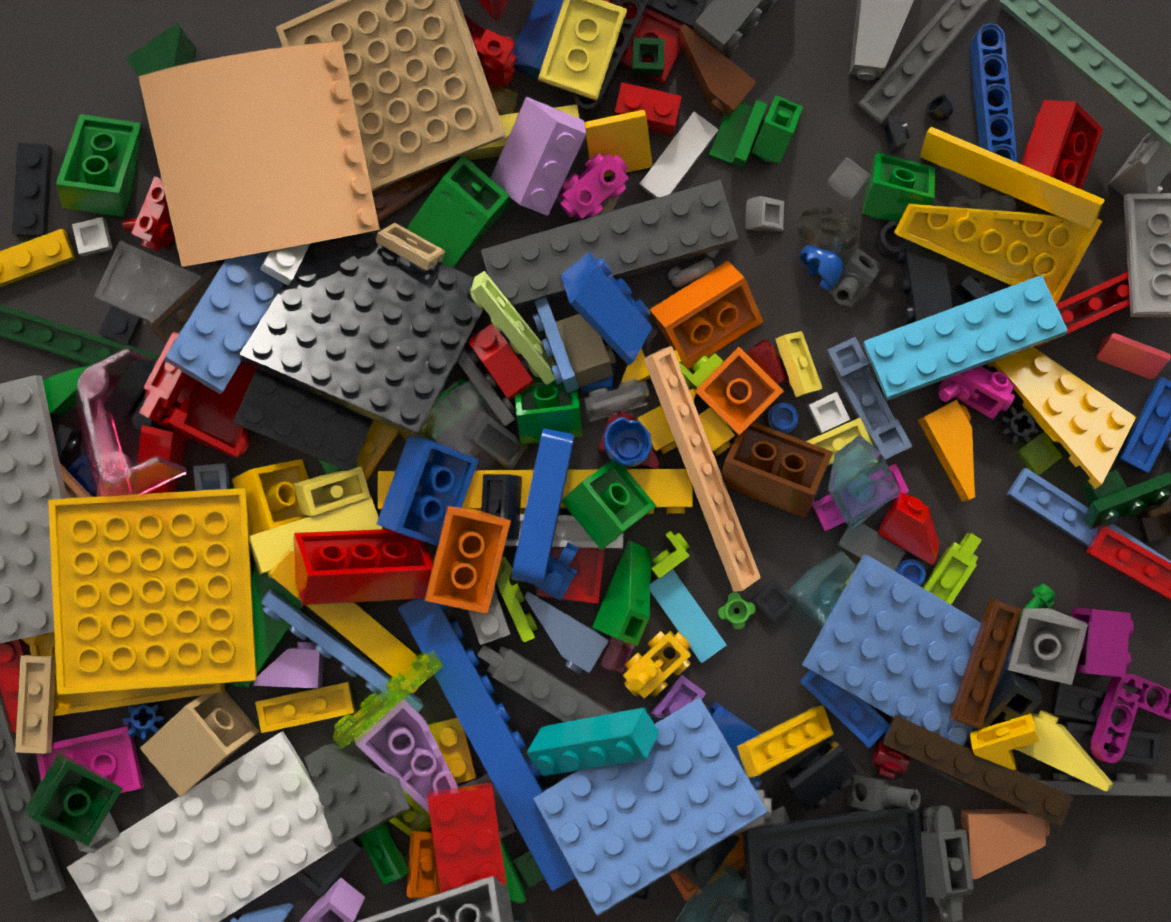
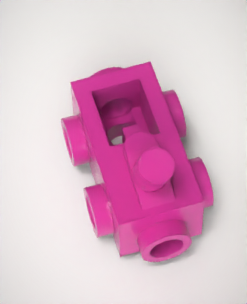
[558,153,629,219]
[939,366,1015,419]

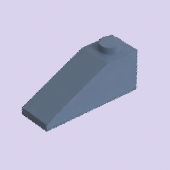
[525,591,609,674]

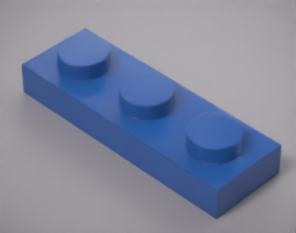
[1117,377,1171,474]
[799,670,890,748]

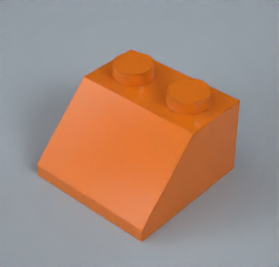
[694,347,784,435]

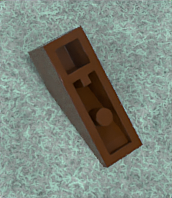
[677,24,756,118]

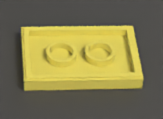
[538,0,627,101]

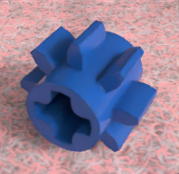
[123,703,164,743]

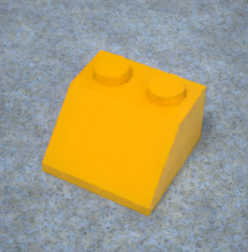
[232,459,310,536]

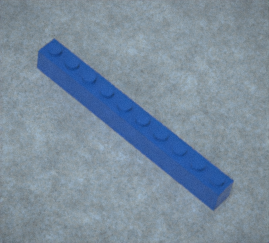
[398,598,576,891]

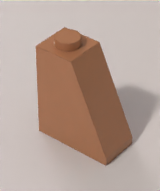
[961,809,1050,879]

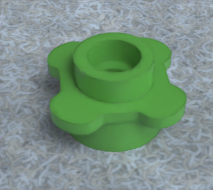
[718,592,755,629]

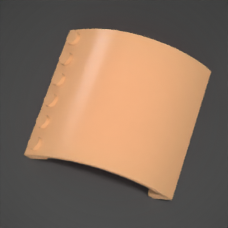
[139,41,380,267]

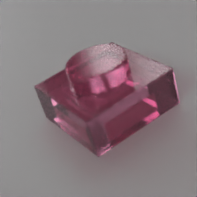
[600,637,635,674]

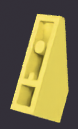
[1015,710,1113,792]

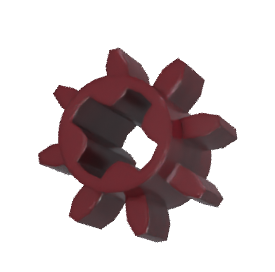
[872,742,910,780]

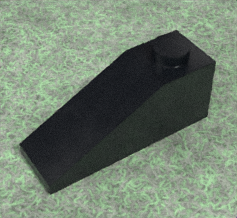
[964,669,1042,750]

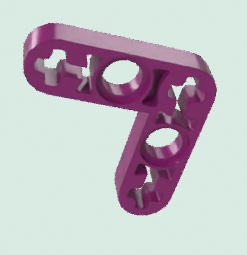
[1090,673,1171,763]

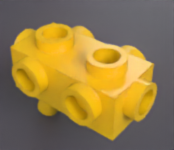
[623,631,692,699]

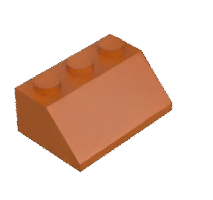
[650,260,764,369]

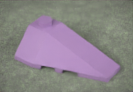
[353,697,459,814]

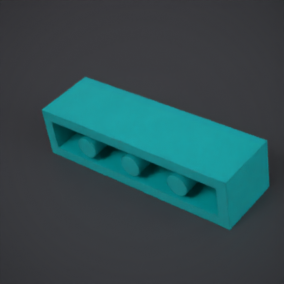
[527,708,659,776]

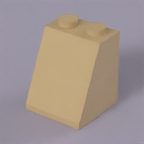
[140,690,260,797]

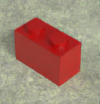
[614,82,682,136]

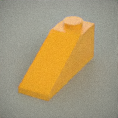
[917,400,975,501]

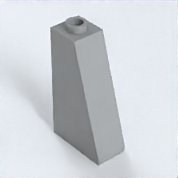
[849,0,914,80]

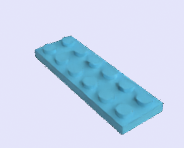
[863,275,1068,400]

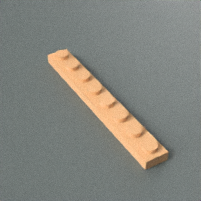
[643,346,761,592]

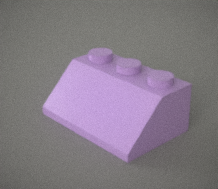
[490,97,586,216]

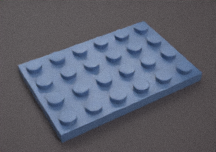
[802,554,1014,746]
[533,697,769,915]

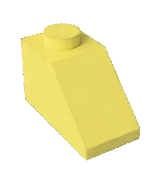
[293,467,371,517]

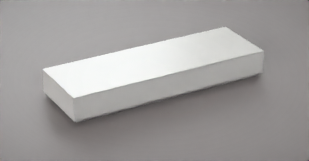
[639,112,719,199]

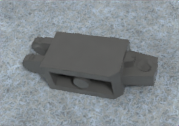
[921,805,974,922]

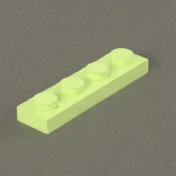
[471,271,556,385]

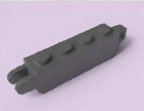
[477,644,614,722]

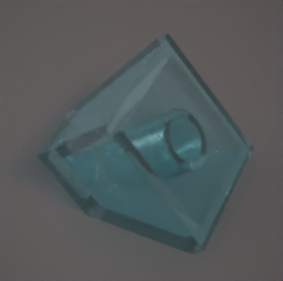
[828,435,901,530]
[787,551,857,627]

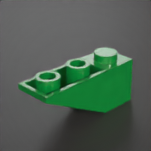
[592,540,651,646]

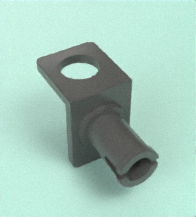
[827,248,882,307]
[847,775,921,811]

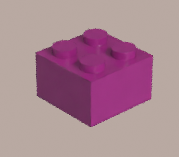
[1071,607,1134,678]

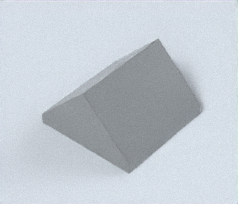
[1007,608,1088,685]

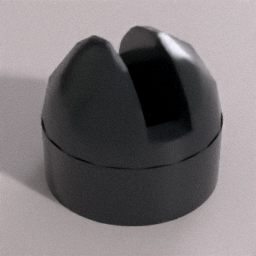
[926,94,953,122]

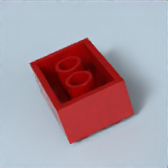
[427,782,507,893]

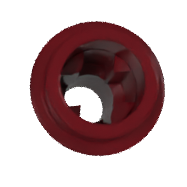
[746,339,788,384]

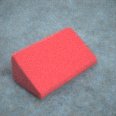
[1096,333,1171,379]

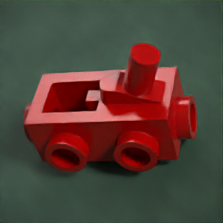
[474,29,517,88]
[123,176,175,252]

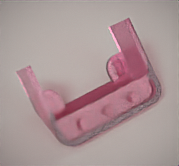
[75,348,187,497]

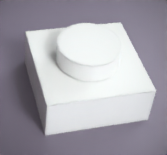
[72,217,112,256]
[807,392,850,434]

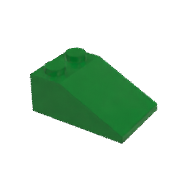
[56,114,142,217]

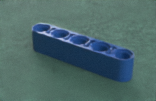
[970,23,1017,162]
[512,428,575,586]

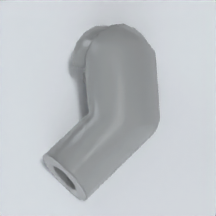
[668,258,714,288]

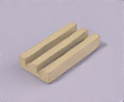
[375,223,445,270]

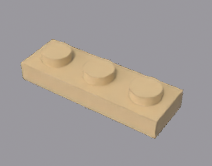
[15,655,56,754]

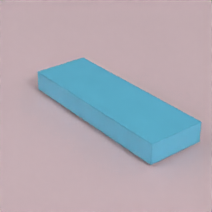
[650,569,727,663]

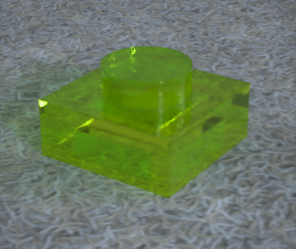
[1016,432,1063,475]

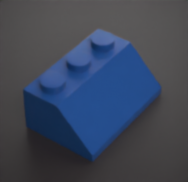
[513,0,564,90]
[561,252,652,365]
[377,435,479,546]

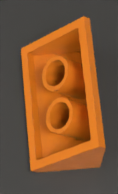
[425,506,511,614]

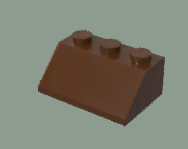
[721,422,833,519]

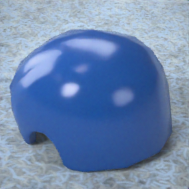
[799,243,843,291]
[604,417,652,467]

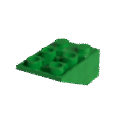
[406,155,511,268]

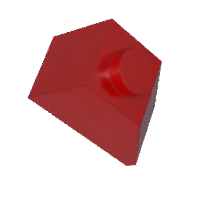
[468,323,534,400]
[878,492,940,565]

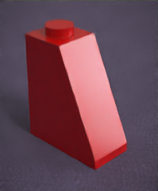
[134,425,189,495]

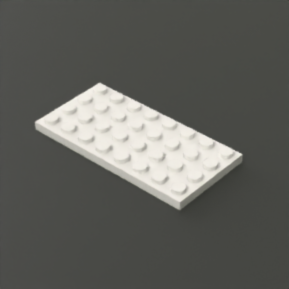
[67,731,337,922]

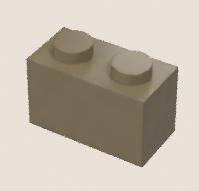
[556,314,616,388]

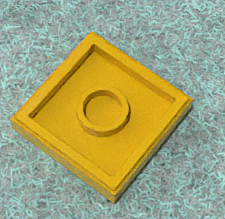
[584,110,653,177]

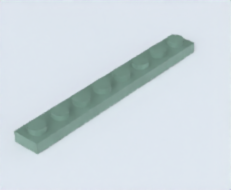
[1000,0,1171,150]

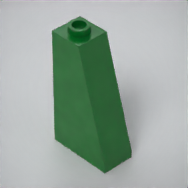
[230,566,307,688]

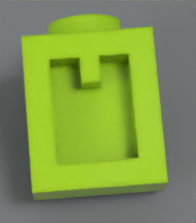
[679,353,724,391]
[651,531,690,579]

